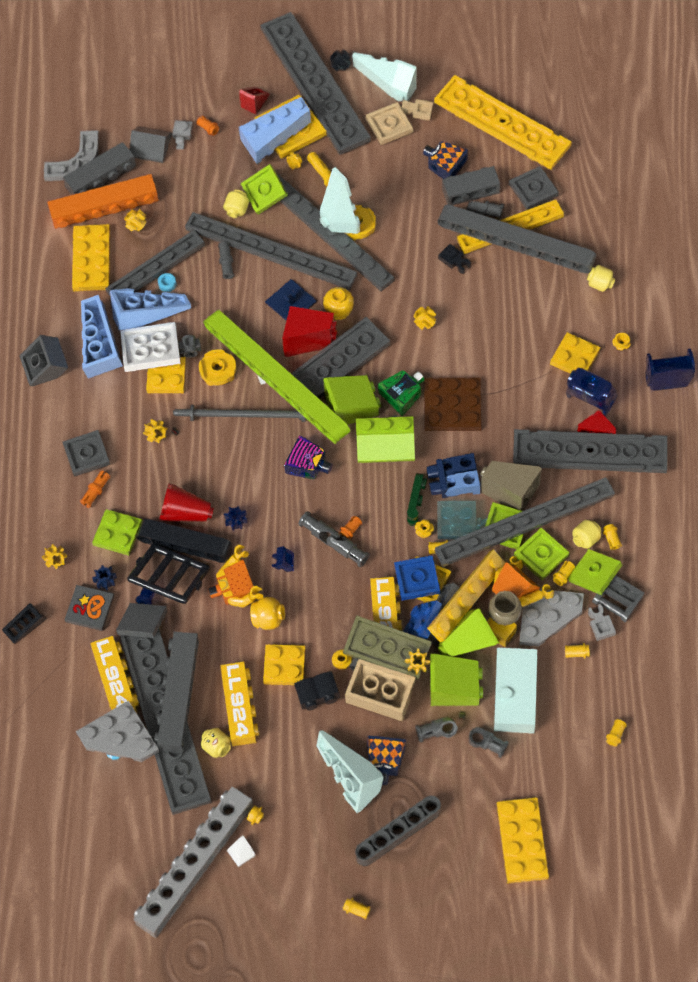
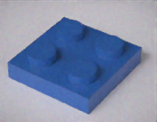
[394,555,440,601]
[403,600,442,639]

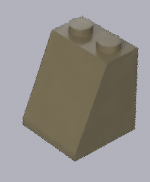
[480,461,542,511]

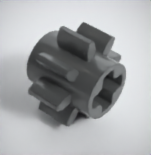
[178,335,201,358]

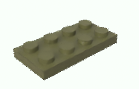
[343,615,432,680]

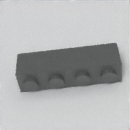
[63,142,136,195]

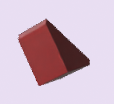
[239,87,270,114]
[577,410,616,434]

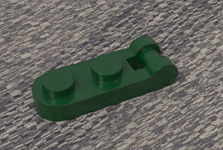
[407,473,427,526]

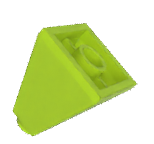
[438,608,499,657]

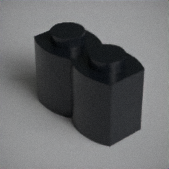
[294,671,340,711]

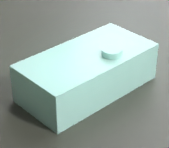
[494,648,537,733]

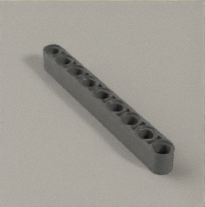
[437,205,597,273]

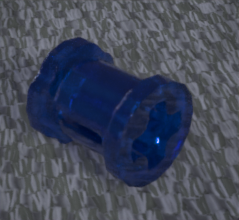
[135,588,155,605]

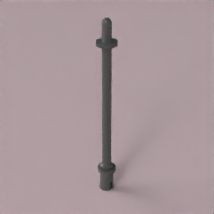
[173,404,307,422]

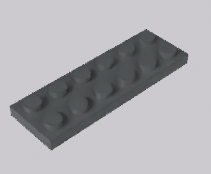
[291,317,390,399]

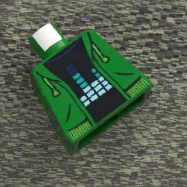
[378,371,424,416]

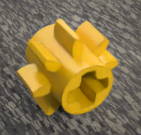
[124,209,147,232]
[414,306,436,330]
[143,419,168,443]
[42,544,68,569]
[405,649,430,675]

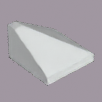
[227,836,256,867]

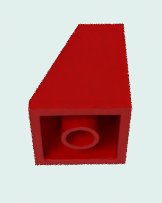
[282,306,338,357]

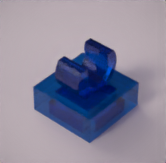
[272,546,294,572]

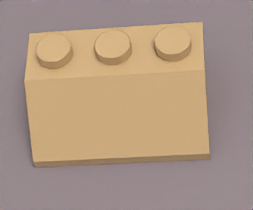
[345,659,416,721]

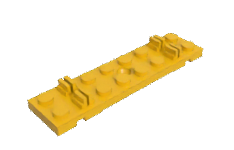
[434,75,572,170]

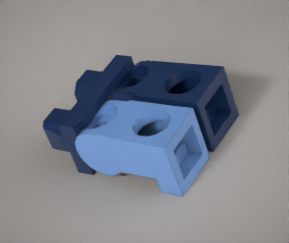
[426,453,480,499]

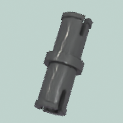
[218,242,234,279]

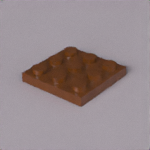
[424,378,481,431]

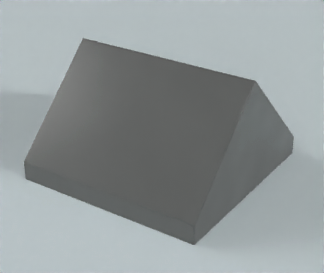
[129,126,172,163]

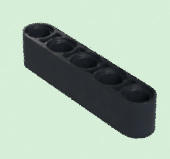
[136,519,232,563]

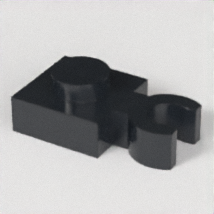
[438,244,471,274]

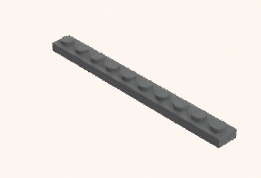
[277,173,394,292]
[185,212,357,290]
[434,477,615,567]

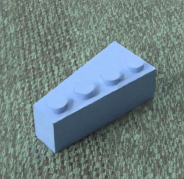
[239,97,311,165]
[81,295,123,378]

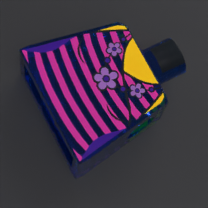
[284,435,333,480]

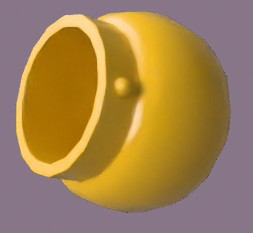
[323,287,354,320]
[250,597,285,630]

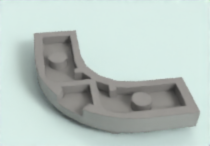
[44,130,99,181]

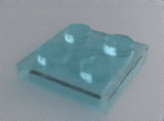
[437,501,476,539]

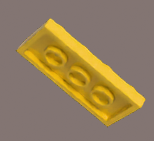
[72,224,110,291]
[496,798,549,884]

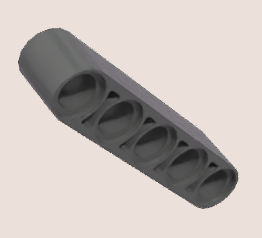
[355,796,441,866]

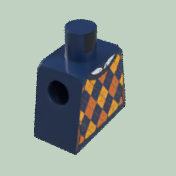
[423,141,468,179]
[367,735,406,785]

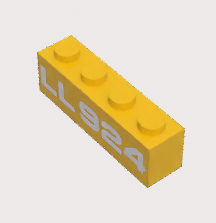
[370,577,402,631]
[90,636,139,713]
[220,662,259,747]

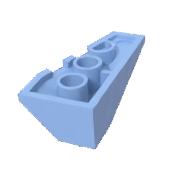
[110,288,191,330]

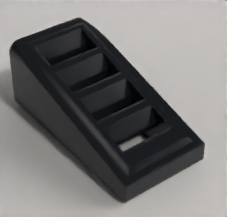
[2,603,46,644]

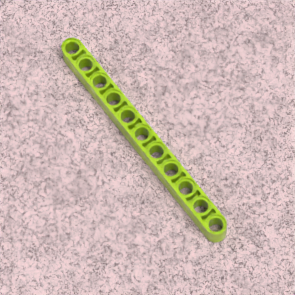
[203,310,350,444]

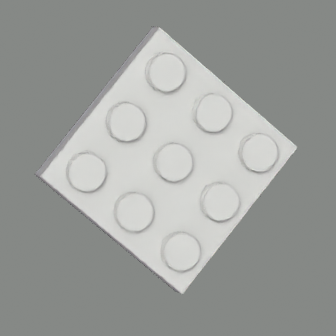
[120,322,181,372]

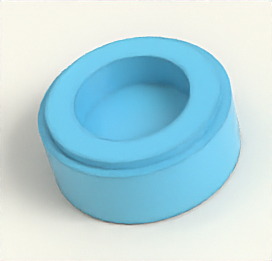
[158,273,177,292]

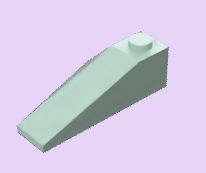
[352,53,417,102]
[320,167,360,234]
[317,730,383,813]

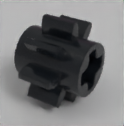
[330,49,351,72]

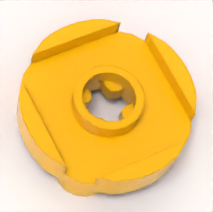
[345,205,376,240]
[199,349,236,386]

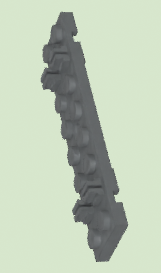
[513,429,667,473]

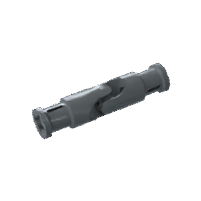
[298,511,370,568]

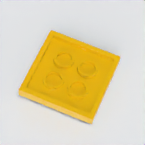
[254,95,327,159]

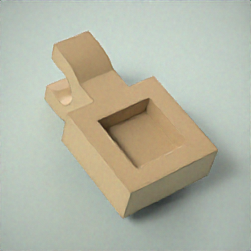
[402,99,433,121]

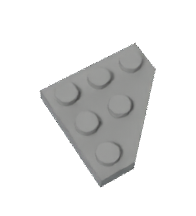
[519,589,584,647]
[76,701,159,762]

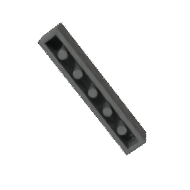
[154,632,199,753]

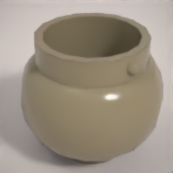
[488,591,522,625]

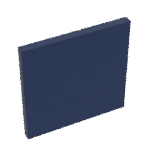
[265,279,317,321]

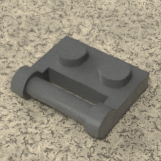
[592,575,645,623]

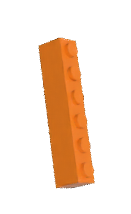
[47,174,158,229]

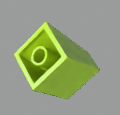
[323,375,381,425]
[430,654,483,706]

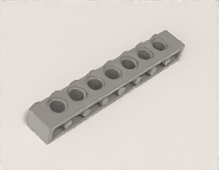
[134,787,253,938]

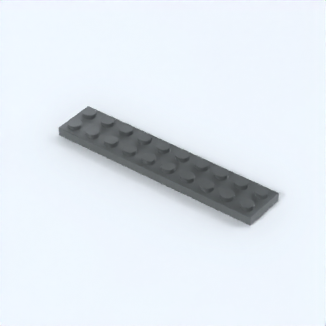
[260,12,371,155]
[120,629,211,815]

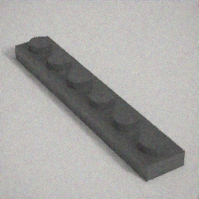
[105,230,205,296]

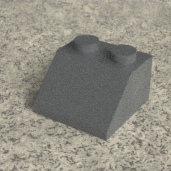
[20,335,68,387]

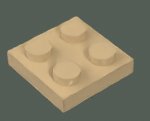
[366,102,413,145]

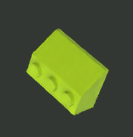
[356,416,415,463]

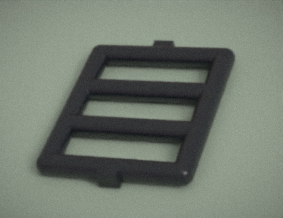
[127,544,210,604]

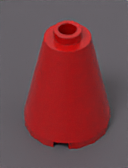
[159,483,214,522]

